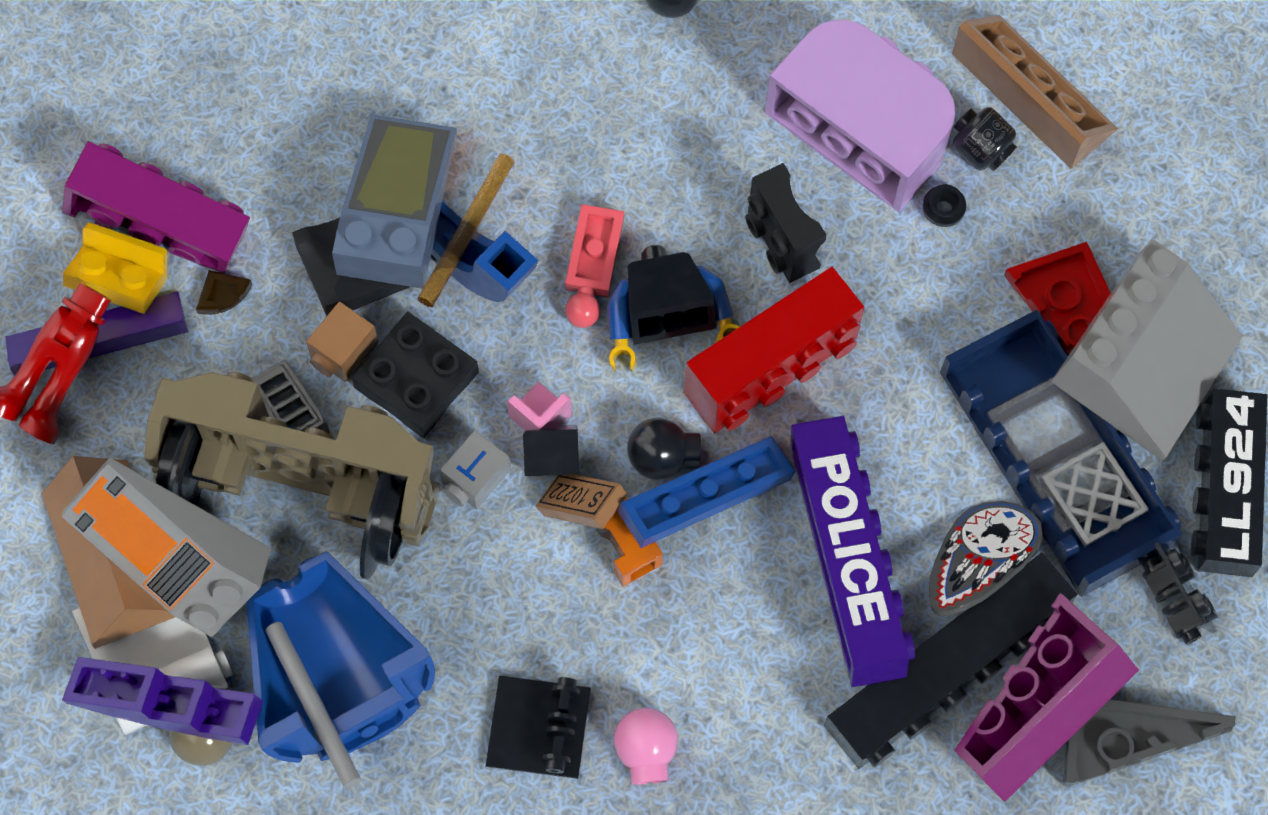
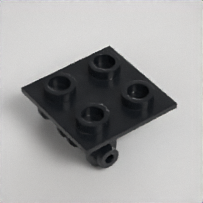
[1142,542,1218,645]
[485,676,591,779]

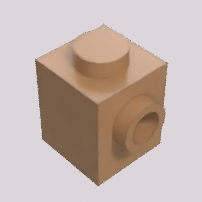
[306,301,378,382]

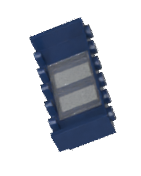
[940,310,1182,597]

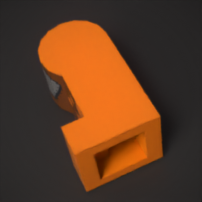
[596,497,663,587]

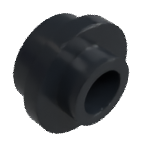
[922,184,966,227]

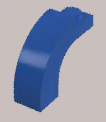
[431,201,538,302]

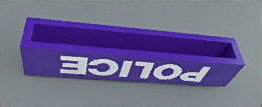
[790,415,915,688]

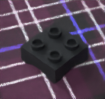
[745,163,826,283]
[292,217,410,316]
[351,311,479,439]

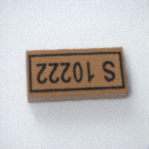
[536,475,627,529]

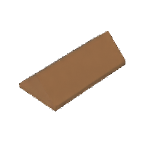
[952,15,1118,169]
[42,456,175,649]

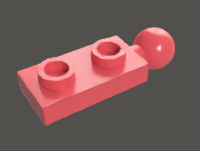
[565,204,624,328]

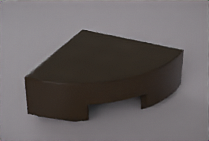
[196,270,252,315]

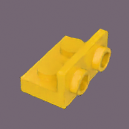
[63,222,168,314]

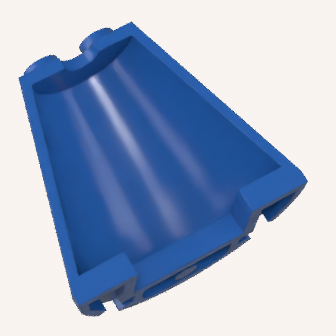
[246,551,435,763]

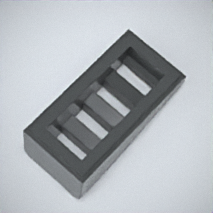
[252,359,330,433]

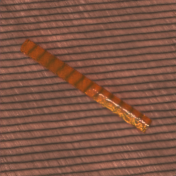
[418,153,514,308]

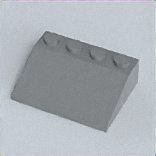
[1051,238,1243,461]

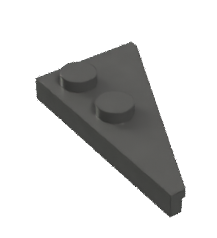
[1063,699,1236,787]

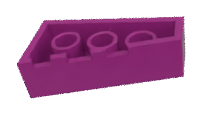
[62,141,250,274]
[954,593,1139,802]

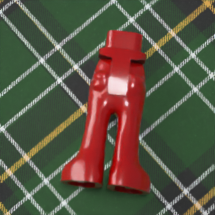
[0,282,111,444]

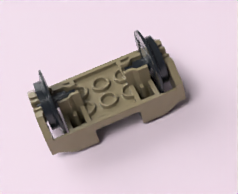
[144,371,440,580]

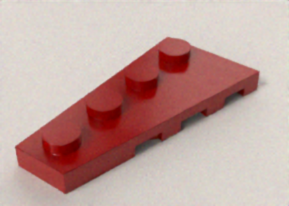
[1004,241,1111,356]

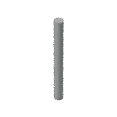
[265,622,361,789]

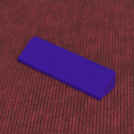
[5,291,189,376]

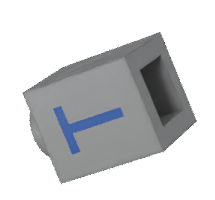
[440,430,511,510]

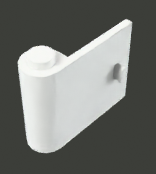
[72,608,234,735]

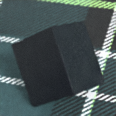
[523,425,579,476]

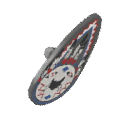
[929,501,1043,616]

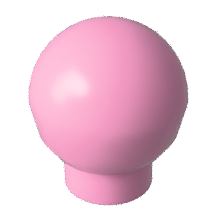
[613,708,678,785]

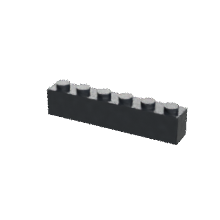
[824,552,1078,769]

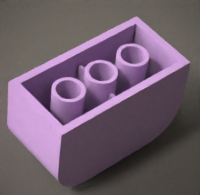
[765,20,955,213]

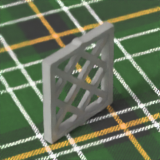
[1040,442,1149,547]

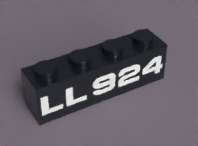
[1191,388,1268,577]

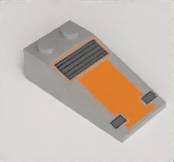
[61,457,271,637]

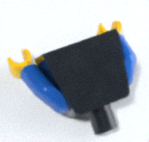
[608,245,739,373]

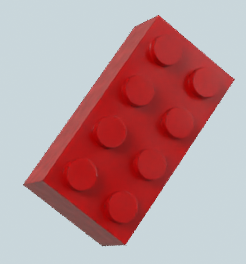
[683,266,865,434]

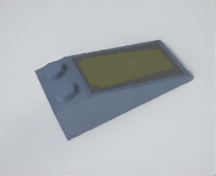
[332,114,457,289]

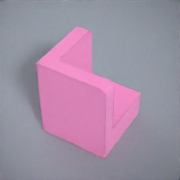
[507,382,572,431]

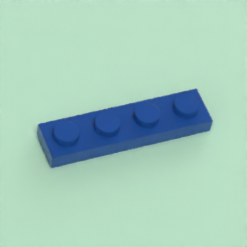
[618,436,795,548]

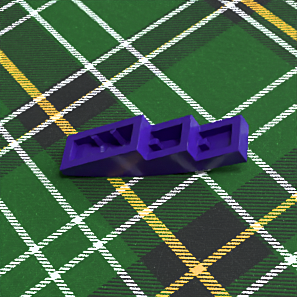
[62,657,263,745]

